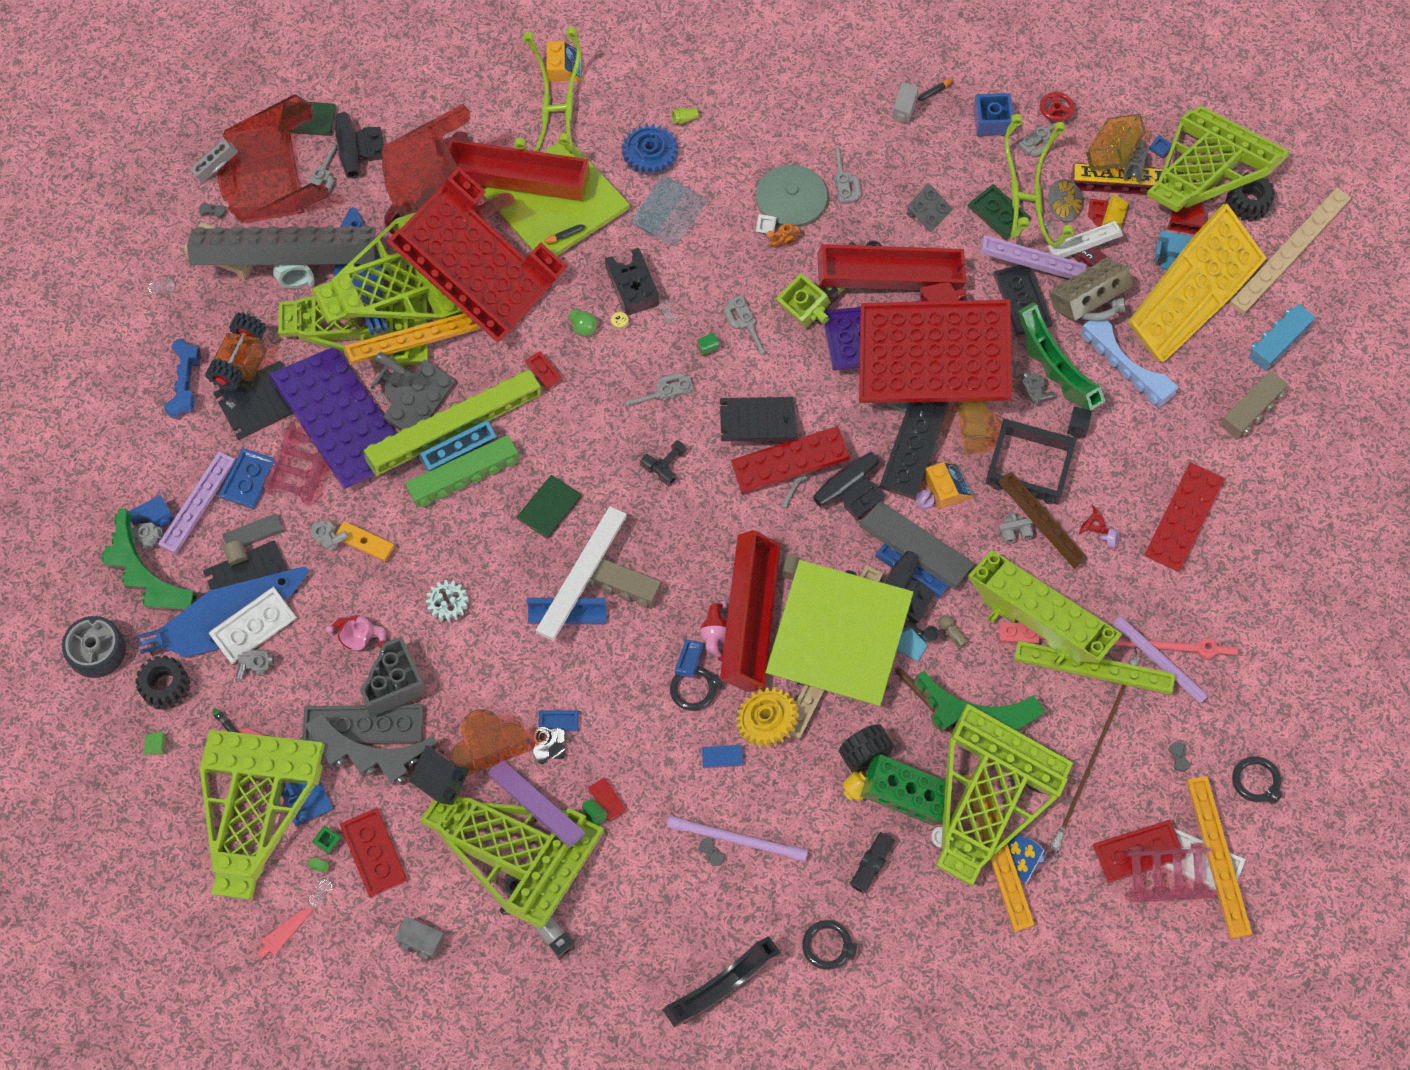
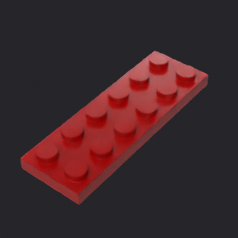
[731,426,850,494]
[1144,462,1225,572]

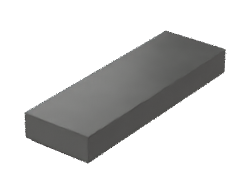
[222,513,284,547]

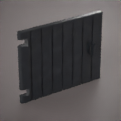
[213,361,293,440]
[720,397,797,442]
[203,540,298,595]

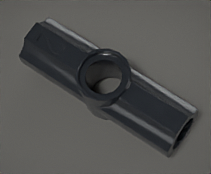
[849,832,895,894]

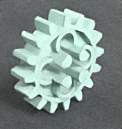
[426,580,469,622]

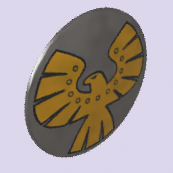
[1048,179,1083,222]

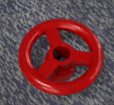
[1040,92,1075,122]

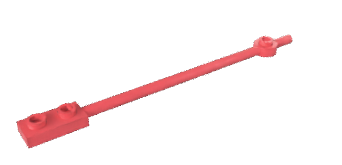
[999,622,1238,659]

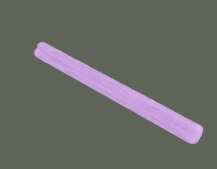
[1113,616,1207,703]

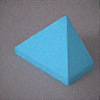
[897,628,927,662]

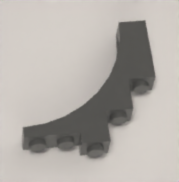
[305,714,439,785]

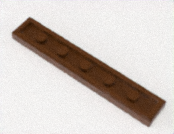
[998,471,1087,569]

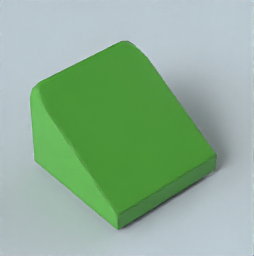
[144,732,166,755]

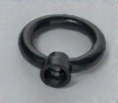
[670,667,722,711]
[1232,756,1283,805]
[802,920,857,970]

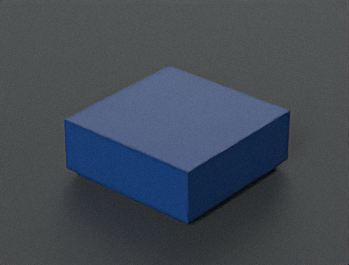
[1148,135,1172,159]

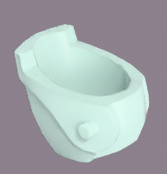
[273,264,315,289]

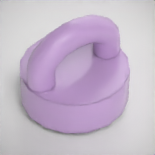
[915,490,934,510]
[1100,529,1119,548]

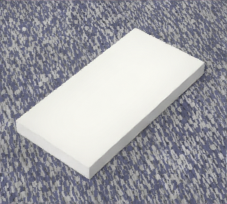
[209,587,297,664]
[1161,828,1246,891]

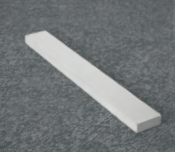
[536,506,627,641]

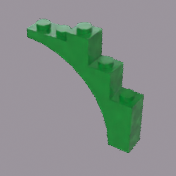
[1018,302,1105,411]
[101,508,198,612]
[914,671,1045,733]

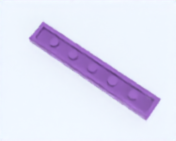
[488,760,585,848]

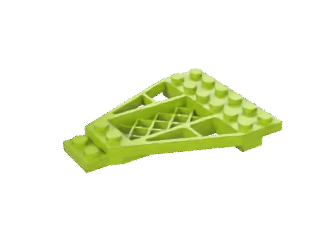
[1147,105,1290,212]
[311,212,462,324]
[278,263,428,366]
[935,704,1073,886]
[200,729,325,901]
[420,796,604,930]

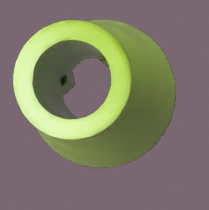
[671,107,699,125]

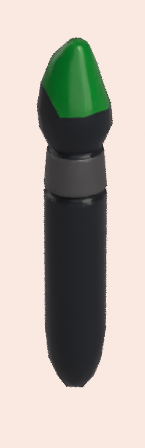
[212,708,239,733]

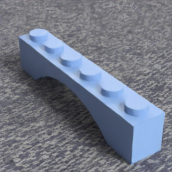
[1081,319,1178,408]

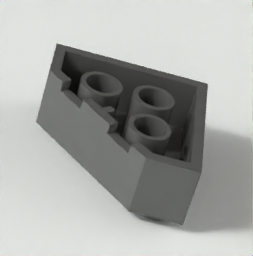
[360,636,426,718]

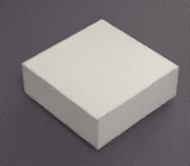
[756,214,777,234]

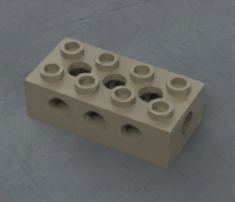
[1049,258,1134,320]

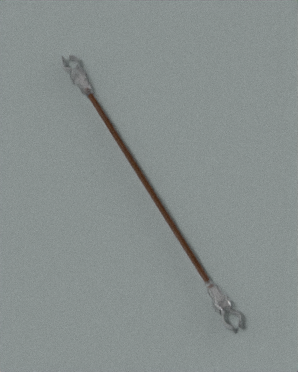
[1045,647,1144,865]

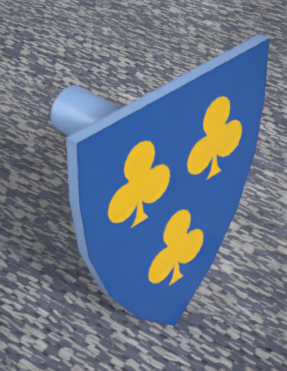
[1007,836,1045,884]

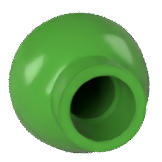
[568,309,597,337]

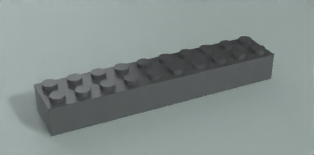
[187,226,377,266]

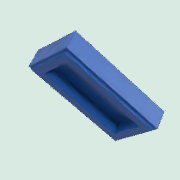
[674,639,705,678]
[538,710,579,731]
[702,745,743,768]

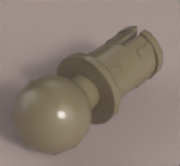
[938,615,968,649]

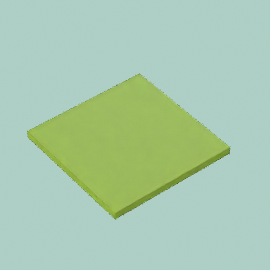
[483,142,630,256]
[766,560,914,707]

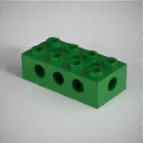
[860,754,953,826]

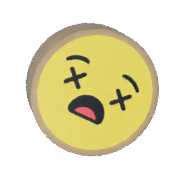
[610,312,629,331]

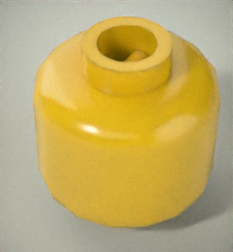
[843,771,867,801]

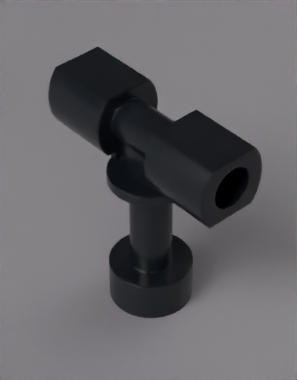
[640,440,687,487]

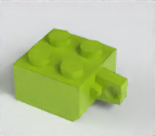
[776,273,831,329]

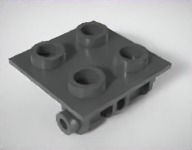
[907,183,953,232]

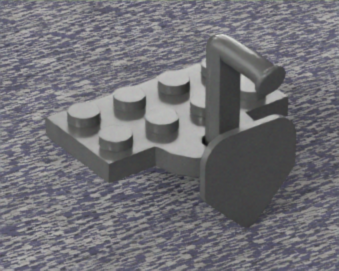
[371,351,456,431]

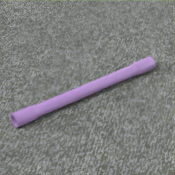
[667,816,808,862]

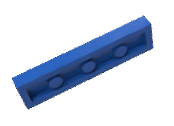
[875,543,949,599]

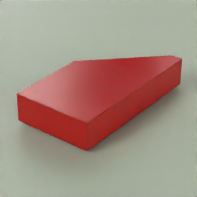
[1088,198,1108,227]

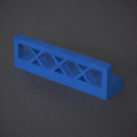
[527,598,607,625]

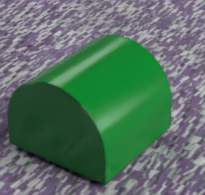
[697,333,720,356]
[582,799,608,826]
[312,825,341,854]

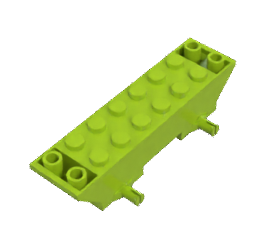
[968,550,1122,666]

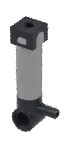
[499,876,575,960]

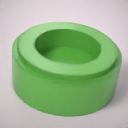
[307,858,329,873]

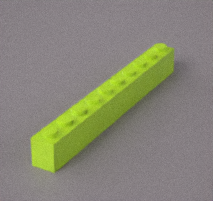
[364,370,541,476]

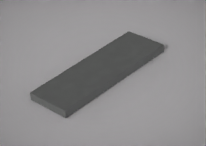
[859,501,975,590]
[302,704,424,745]

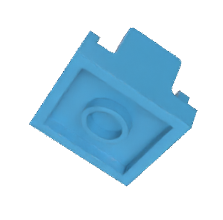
[1153,231,1193,270]

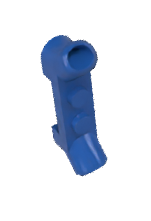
[164,338,201,419]

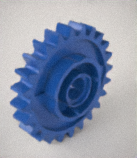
[622,124,678,175]

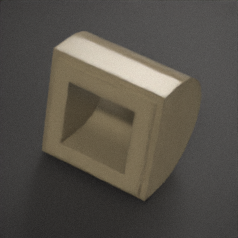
[223,540,248,567]
[780,554,800,580]

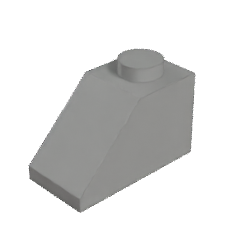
[892,82,919,124]

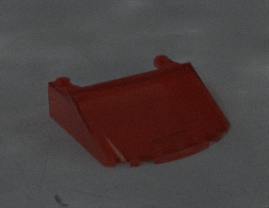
[217,94,329,223]
[382,104,517,221]

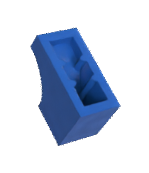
[130,495,174,527]

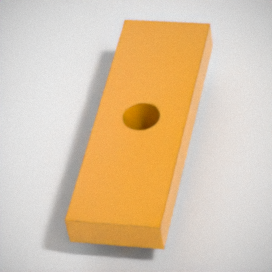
[335,521,395,562]

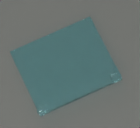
[629,175,708,247]

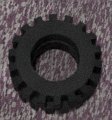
[1225,172,1275,222]
[135,655,191,710]
[838,724,894,773]

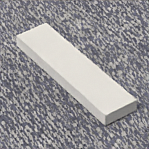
[1048,221,1123,258]

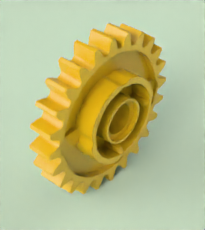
[736,687,800,748]

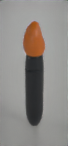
[918,78,953,101]
[544,224,585,244]

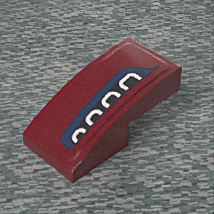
[1071,247,1107,267]

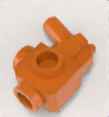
[767,223,800,247]

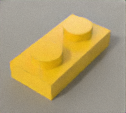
[1102,194,1129,229]

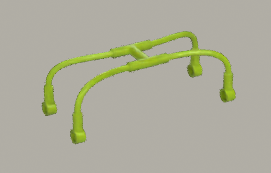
[514,27,581,154]
[1004,114,1074,247]

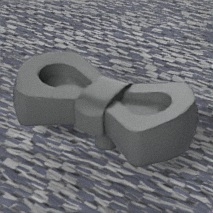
[199,202,226,219]
[1168,742,1191,772]
[699,838,725,866]

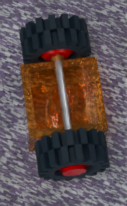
[205,312,267,391]

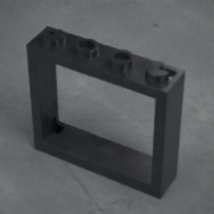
[985,418,1077,505]

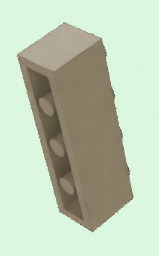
[1220,370,1288,440]
[587,559,661,608]

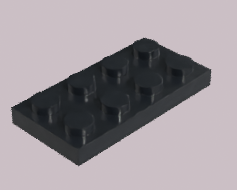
[993,265,1053,336]

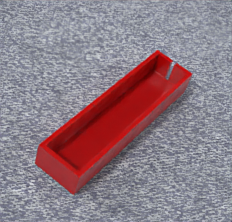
[441,139,590,201]
[817,244,967,290]
[720,530,781,692]

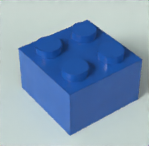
[973,93,1013,136]

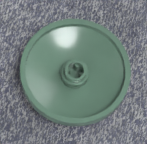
[756,165,827,228]

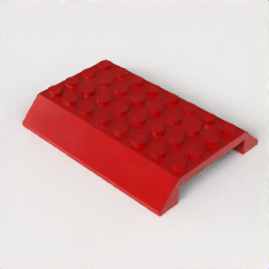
[386,167,568,343]

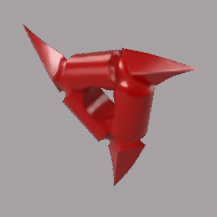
[1079,504,1109,534]

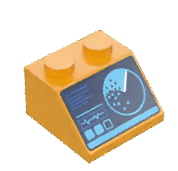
[547,41,583,82]
[924,462,974,509]

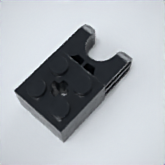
[605,248,660,316]

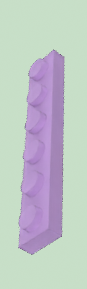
[980,235,1087,279]
[158,452,236,555]

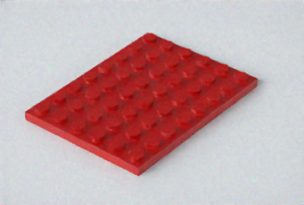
[859,300,1012,403]

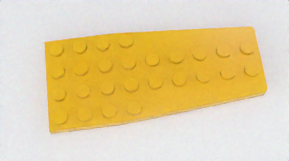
[1129,204,1267,362]

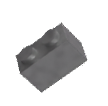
[395,916,445,961]

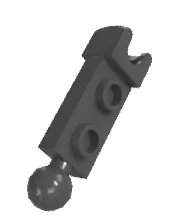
[1123,139,1147,182]

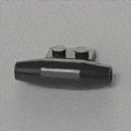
[335,112,386,178]
[813,452,885,520]
[883,551,935,624]

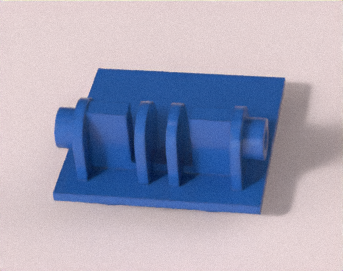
[282,780,333,827]

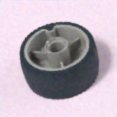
[62,616,126,678]

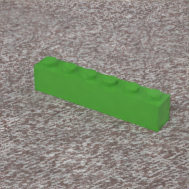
[405,435,520,508]

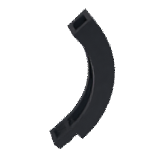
[662,936,781,1027]

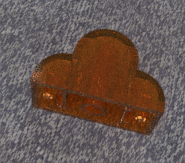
[450,709,532,777]

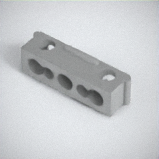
[190,139,238,184]

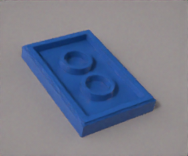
[218,448,278,510]

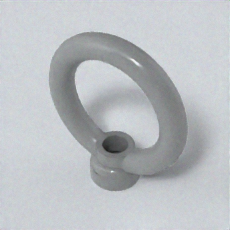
[1080,298,1126,321]

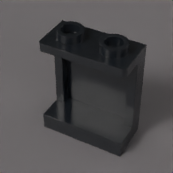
[409,745,469,805]

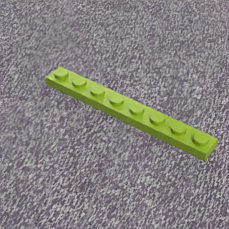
[1014,641,1176,695]

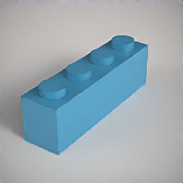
[1249,304,1315,371]
[419,420,496,472]

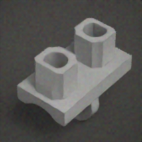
[997,511,1034,544]

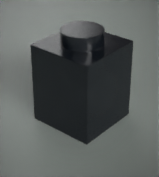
[1067,406,1092,438]

